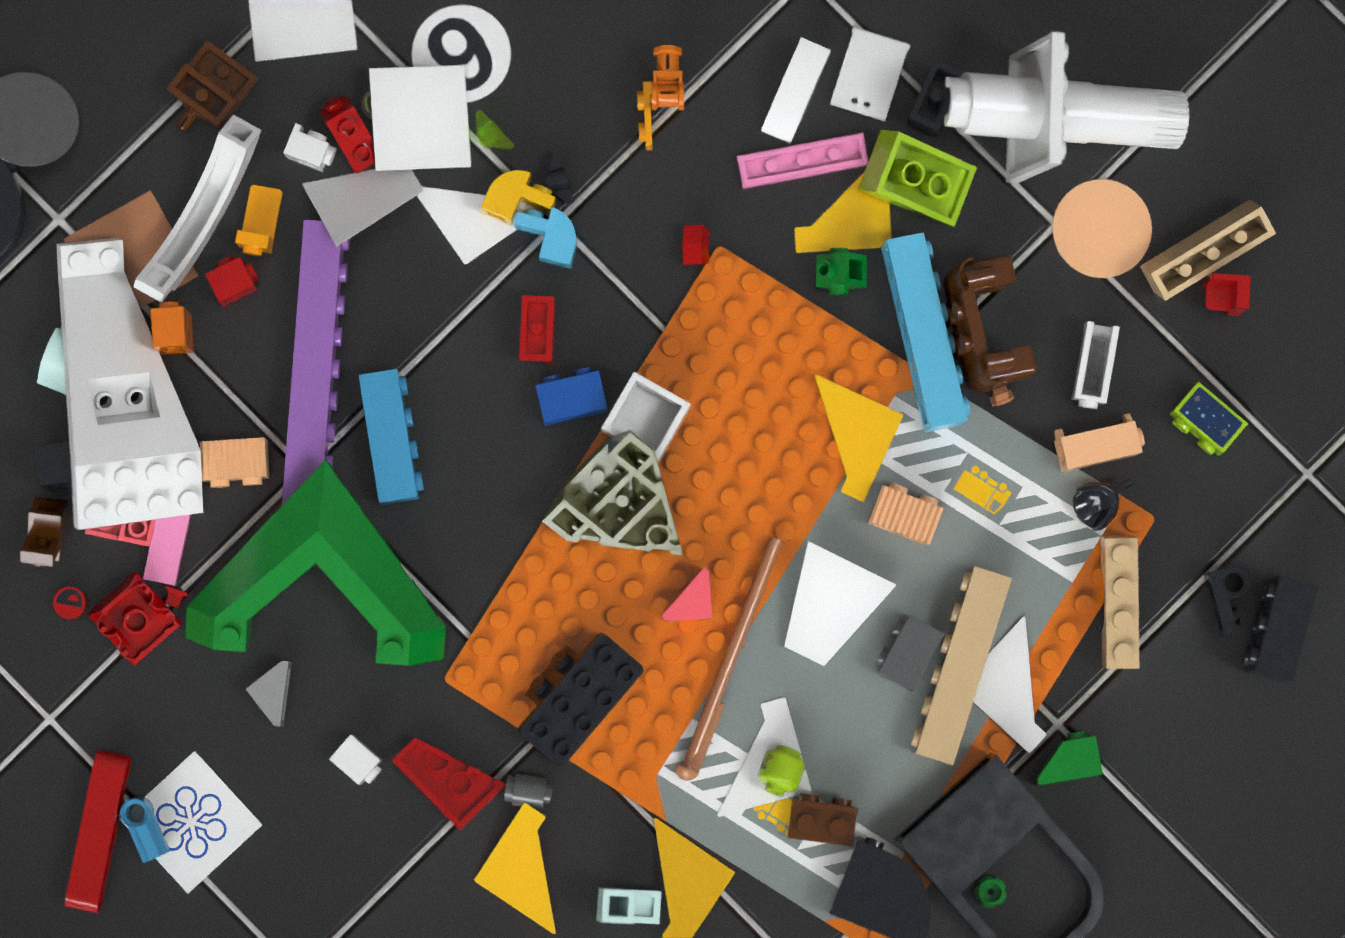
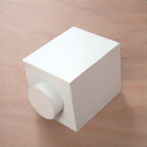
[329,734,382,785]

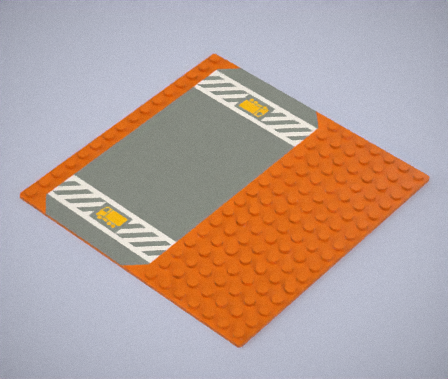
[445,247,1154,938]

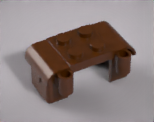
[943,255,1037,393]

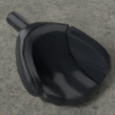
[1072,478,1133,531]

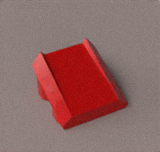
[88,572,182,666]

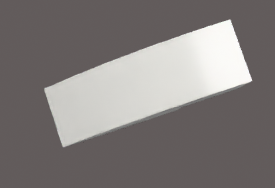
[761,37,831,144]

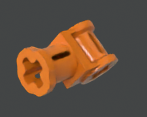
[652,45,684,111]

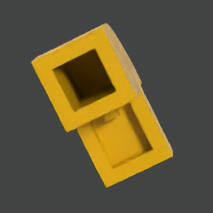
[481,170,556,225]

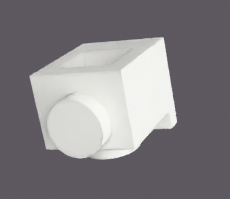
[283,123,337,172]

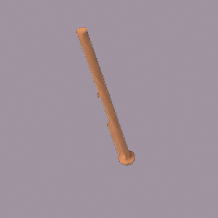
[675,537,783,781]

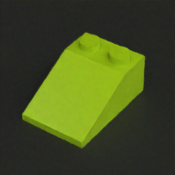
[858,130,977,227]

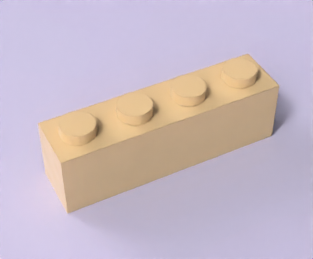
[1140,200,1276,301]

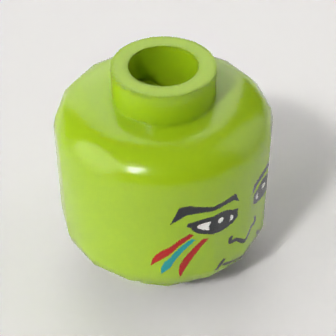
[758,745,805,796]

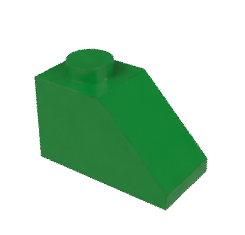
[1034,730,1103,786]

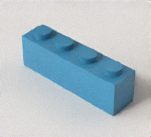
[358,369,424,505]

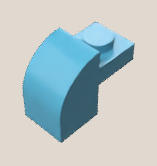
[514,207,577,269]

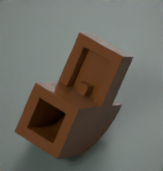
[20,496,68,567]

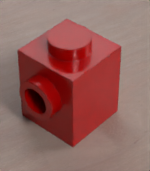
[205,256,259,307]

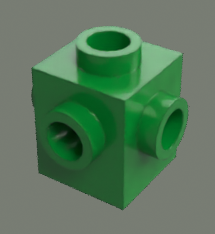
[816,248,867,295]

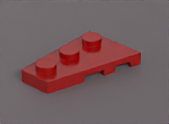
[391,737,506,831]

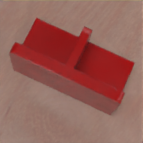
[1202,273,1251,316]
[519,295,555,365]

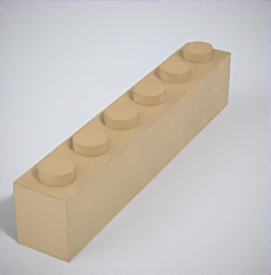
[911,566,1012,766]

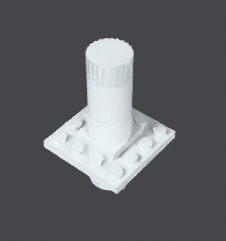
[944,32,1189,183]

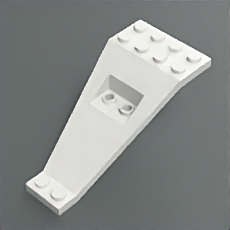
[57,237,203,530]

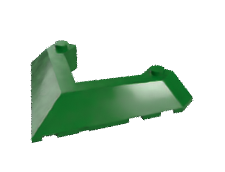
[185,459,446,666]

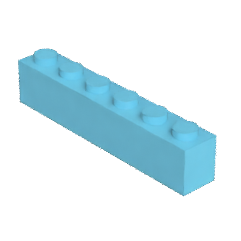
[881,232,970,433]

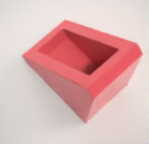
[661,567,712,622]

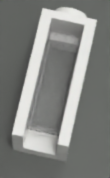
[1071,321,1120,409]

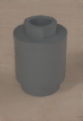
[504,773,553,810]

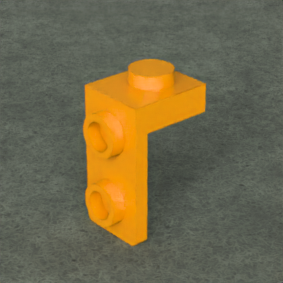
[637,81,652,150]
[235,185,283,256]

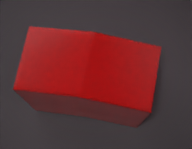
[682,225,710,265]

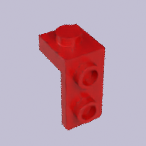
[319,95,375,173]

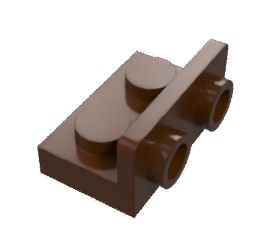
[787,793,858,847]

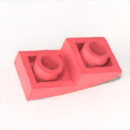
[84,519,156,547]

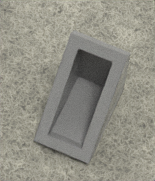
[246,661,292,727]

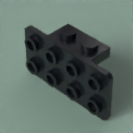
[518,633,643,766]

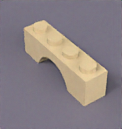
[1100,535,1139,669]

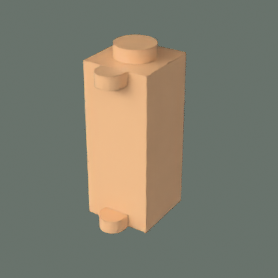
[1054,413,1145,473]

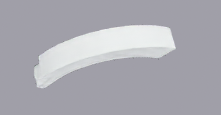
[133,115,261,303]

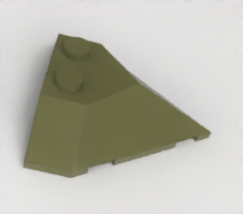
[542,430,683,556]

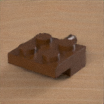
[166,40,259,132]

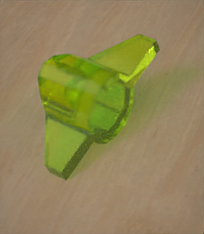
[476,110,515,150]

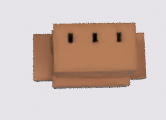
[989,385,1014,407]

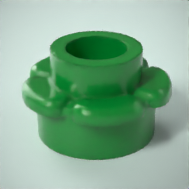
[974,876,1007,908]

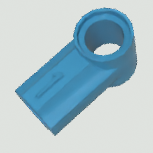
[120,796,170,863]

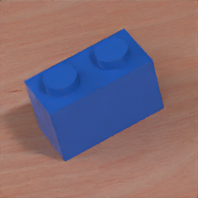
[536,367,608,426]

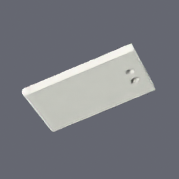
[830,27,910,122]

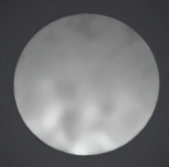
[0,72,79,167]

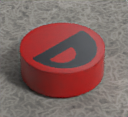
[53,586,87,619]

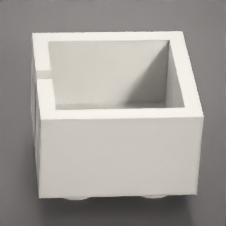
[602,372,691,464]

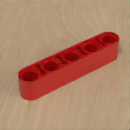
[65,749,131,913]

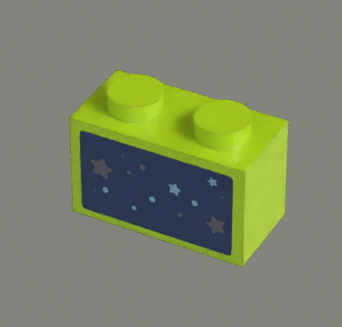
[1170,382,1248,456]

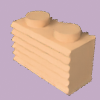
[200,437,270,488]
[868,482,944,546]

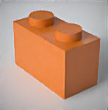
[151,302,194,355]

